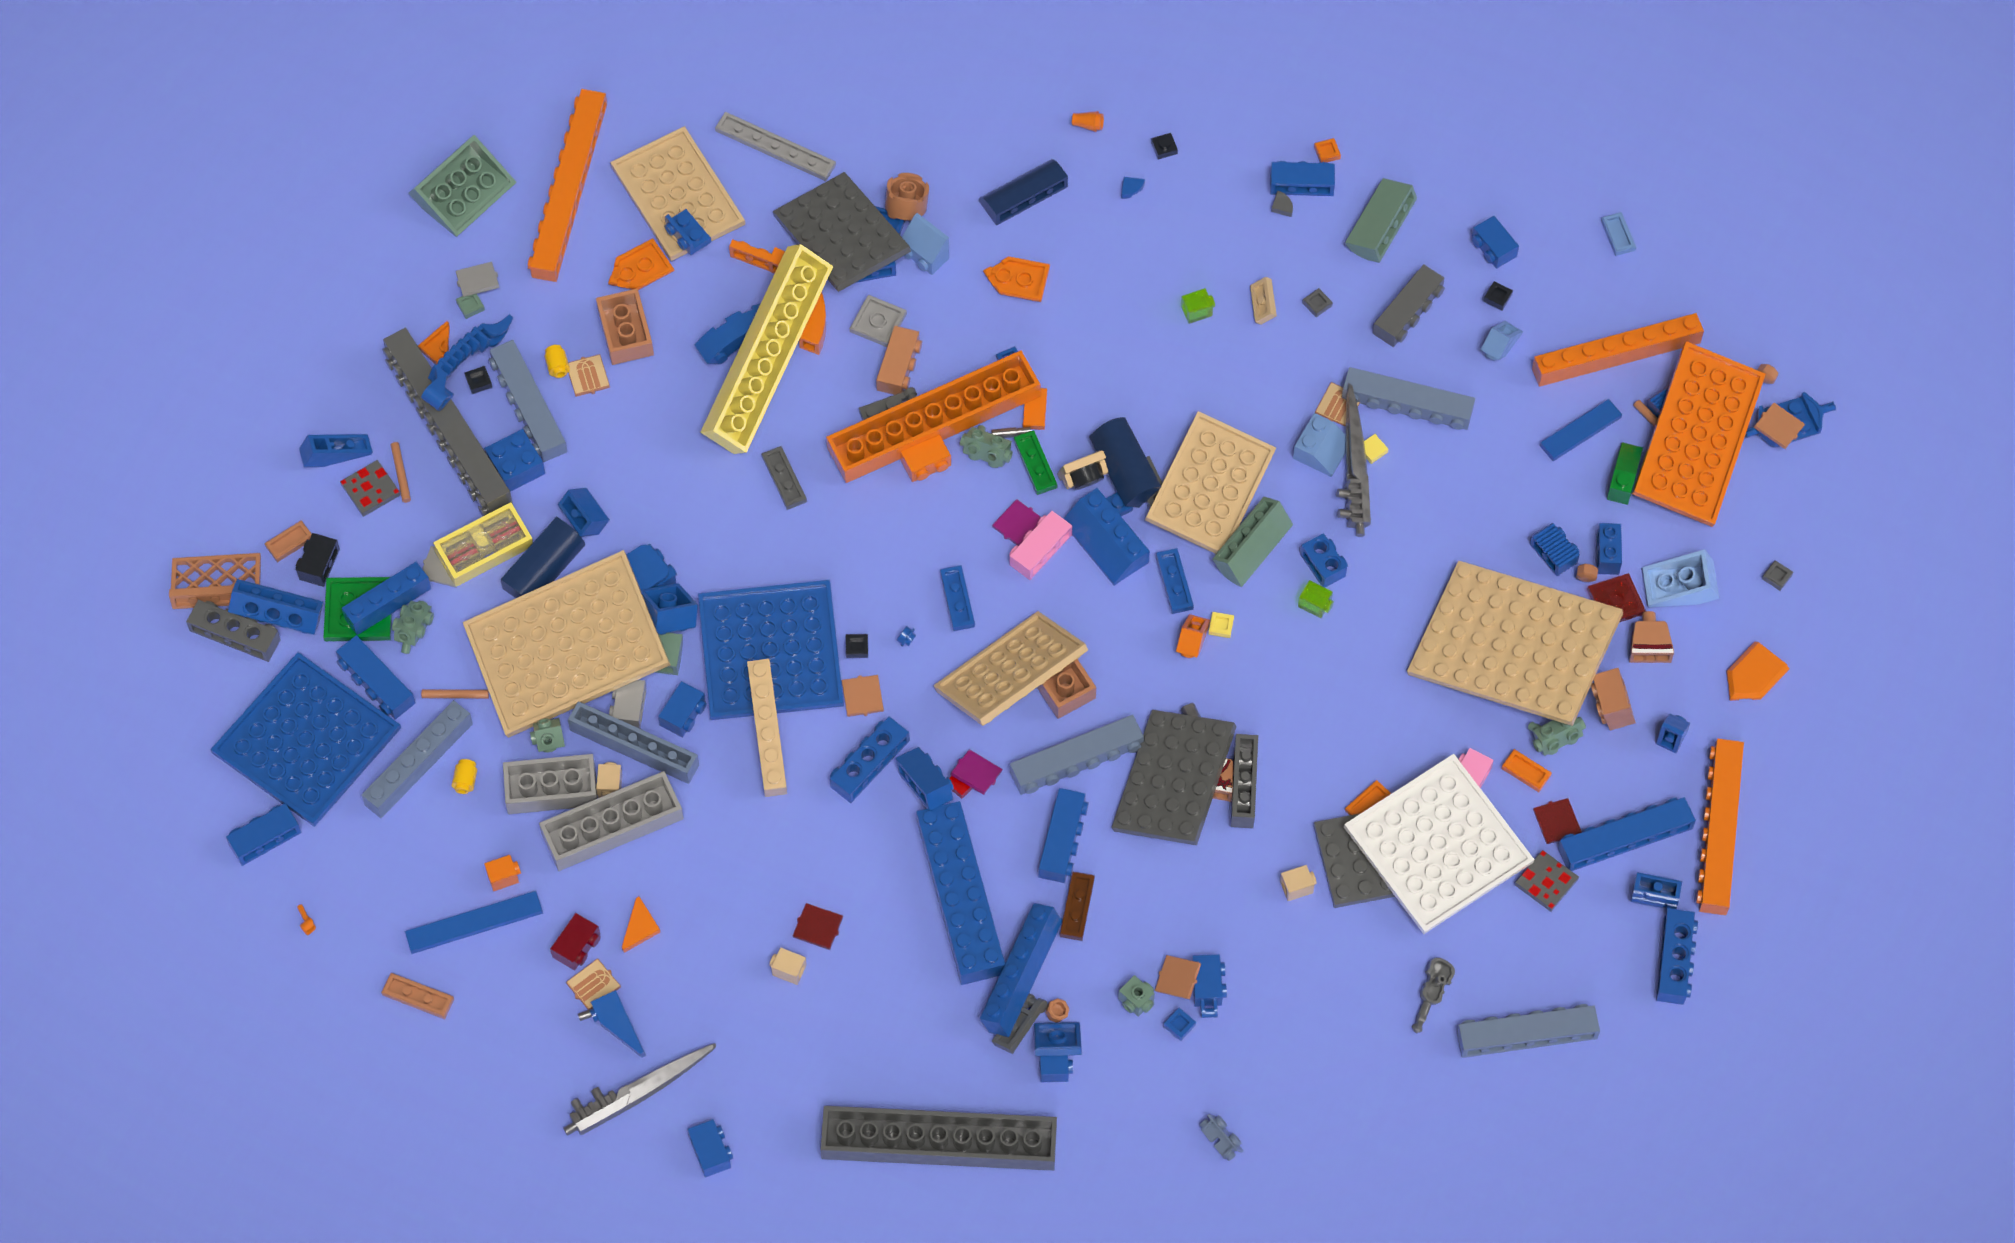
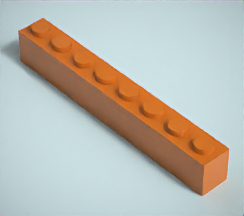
[1532,313,1704,387]
[1696,738,1744,915]

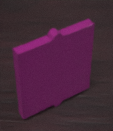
[992,499,1041,546]
[951,749,1003,795]

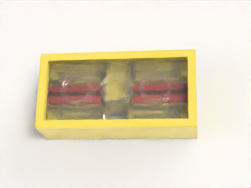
[433,502,533,586]

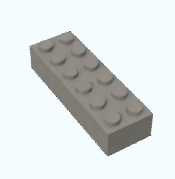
[539,771,684,871]

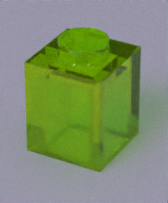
[1181,288,1215,324]
[1298,580,1334,618]

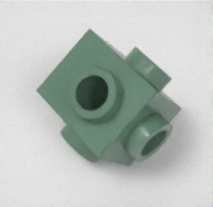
[530,718,565,752]
[1118,975,1155,1017]

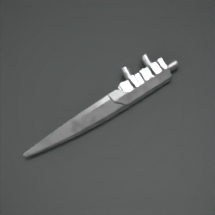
[1336,383,1371,537]
[563,1043,716,1136]

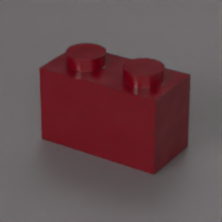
[550,913,601,970]

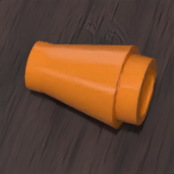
[1072,111,1104,132]

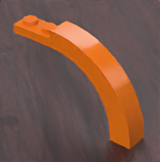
[729,239,826,355]

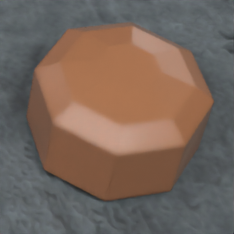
[1758,364,1779,384]
[1576,564,1598,583]
[1045,998,1069,1023]

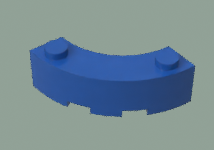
[694,303,761,364]

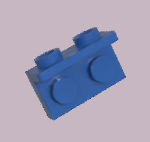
[664,209,711,255]

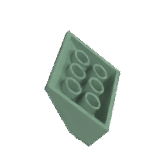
[409,135,517,237]

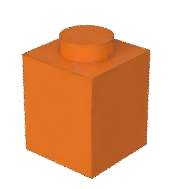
[484,855,521,892]

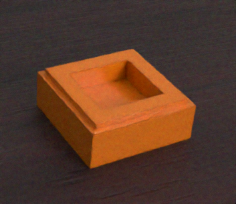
[1314,138,1341,162]

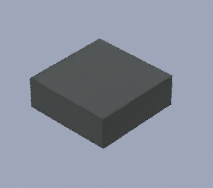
[1302,288,1333,317]
[1762,560,1793,591]

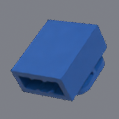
[627,544,677,590]

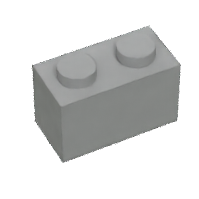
[609,680,647,729]

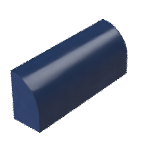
[979,159,1068,226]
[1089,417,1161,508]
[501,516,585,598]

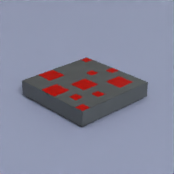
[340,460,401,517]
[1515,850,1579,912]

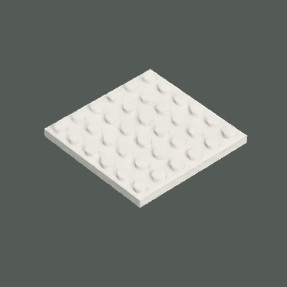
[1344,754,1534,934]

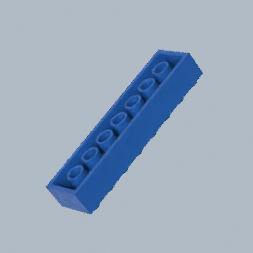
[916,801,1005,985]

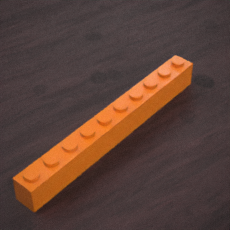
[528,89,607,282]

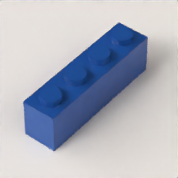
[342,561,431,635]
[336,635,416,720]
[1038,788,1089,883]

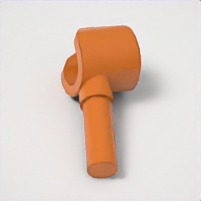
[297,904,316,935]

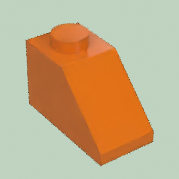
[1176,614,1211,658]

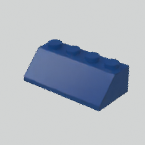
[1063,488,1150,586]

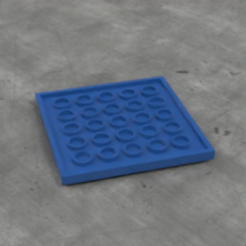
[698,580,844,720]
[210,652,401,827]

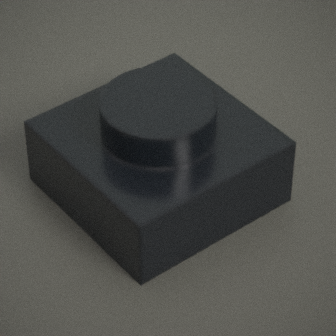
[1151,133,1178,160]
[1484,281,1513,311]
[464,366,492,394]
[846,634,868,658]

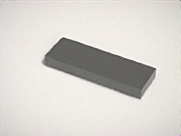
[761,446,807,510]

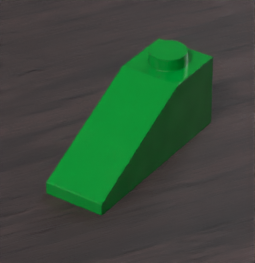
[1607,442,1643,505]

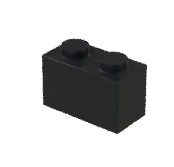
[295,533,340,587]

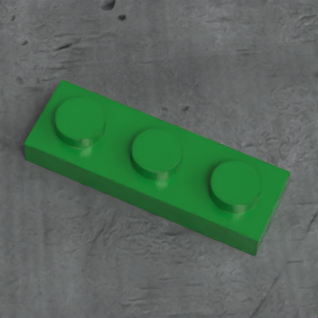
[1014,430,1057,495]

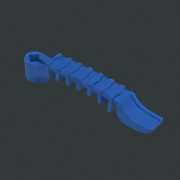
[421,314,513,411]

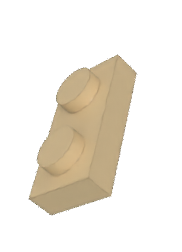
[1250,277,1277,325]

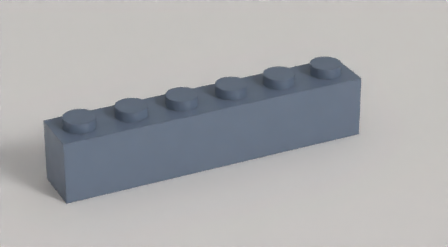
[488,340,567,462]
[1342,367,1475,430]
[362,700,473,818]
[568,701,699,784]
[1010,715,1144,795]
[1457,1004,1600,1058]

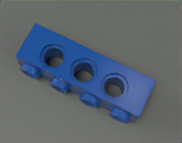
[228,579,323,635]
[830,716,910,803]
[1656,908,1698,1005]

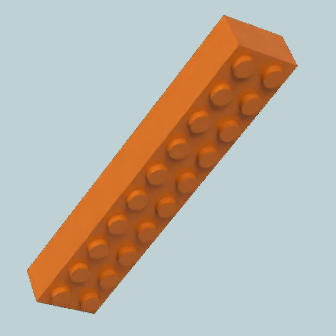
[826,350,1041,483]

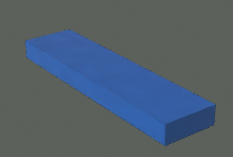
[1540,399,1622,461]

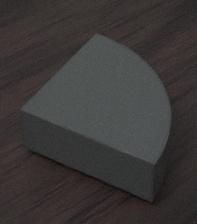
[1271,191,1293,217]

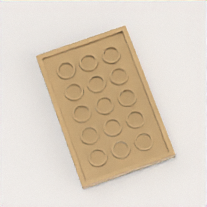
[610,126,745,261]
[1145,411,1276,554]
[934,611,1088,726]

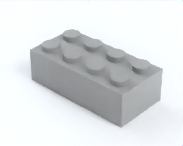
[503,754,598,814]

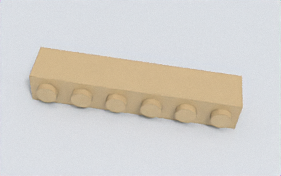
[747,659,787,797]

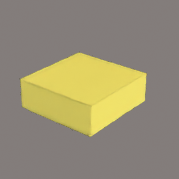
[1364,434,1389,464]
[1209,612,1234,638]

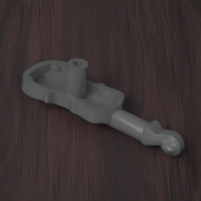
[1412,958,1455,1033]

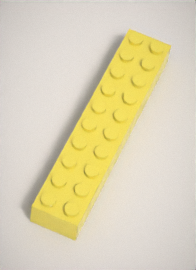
[700,244,833,454]

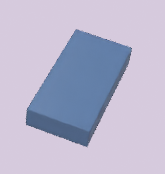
[1601,212,1636,256]

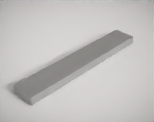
[715,112,836,181]

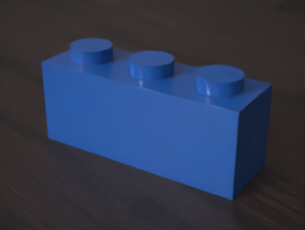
[1270,161,1335,196]
[895,747,954,811]
[226,803,301,866]

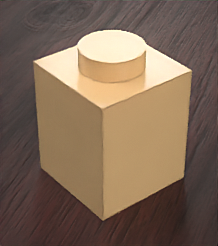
[596,762,622,798]
[1280,865,1317,901]
[770,947,807,985]

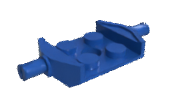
[1745,392,1836,447]

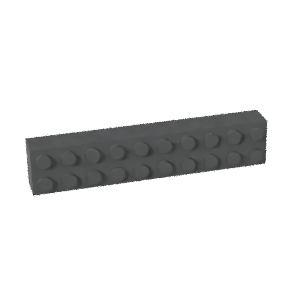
[382,327,513,516]
[821,1106,1057,1171]

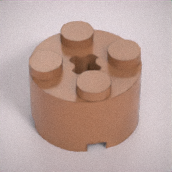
[885,173,929,221]

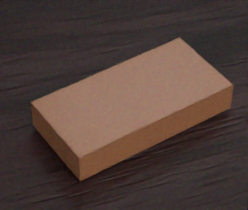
[264,520,312,563]

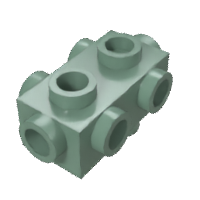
[960,425,1013,468]
[392,601,434,654]
[1528,717,1586,756]

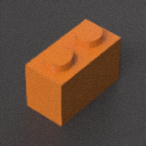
[901,435,951,482]

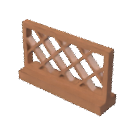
[169,553,261,609]

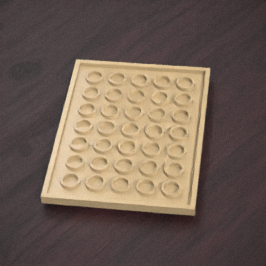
[463,550,671,738]
[1407,560,1623,726]

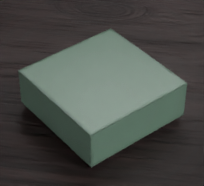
[456,294,485,319]

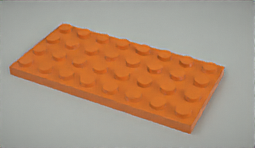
[1632,341,1766,527]

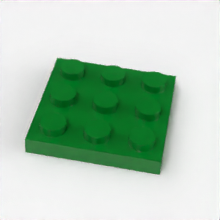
[323,577,392,641]

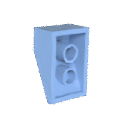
[1642,549,1719,607]

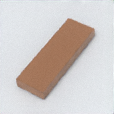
[381,973,454,1019]

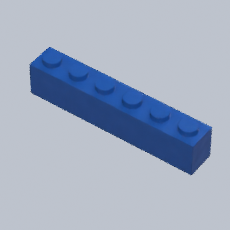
[1558,797,1696,871]
[980,903,1063,1037]

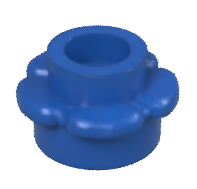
[897,626,916,646]

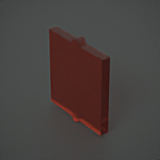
[1533,798,1582,844]
[793,903,843,950]

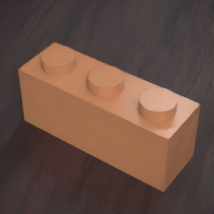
[876,326,922,395]

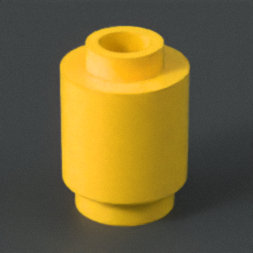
[544,345,570,378]
[451,759,477,794]

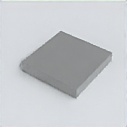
[850,295,907,347]

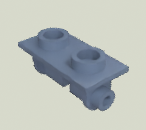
[1200,1114,1243,1161]

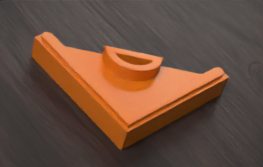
[418,321,450,365]
[622,897,661,953]

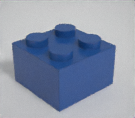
[484,429,545,492]
[641,583,698,635]

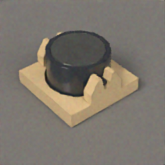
[1057,450,1108,491]

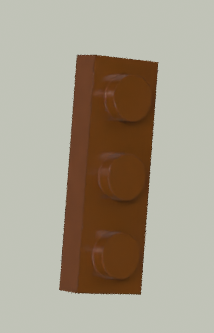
[1060,872,1095,941]

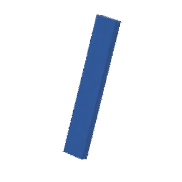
[405,891,543,954]

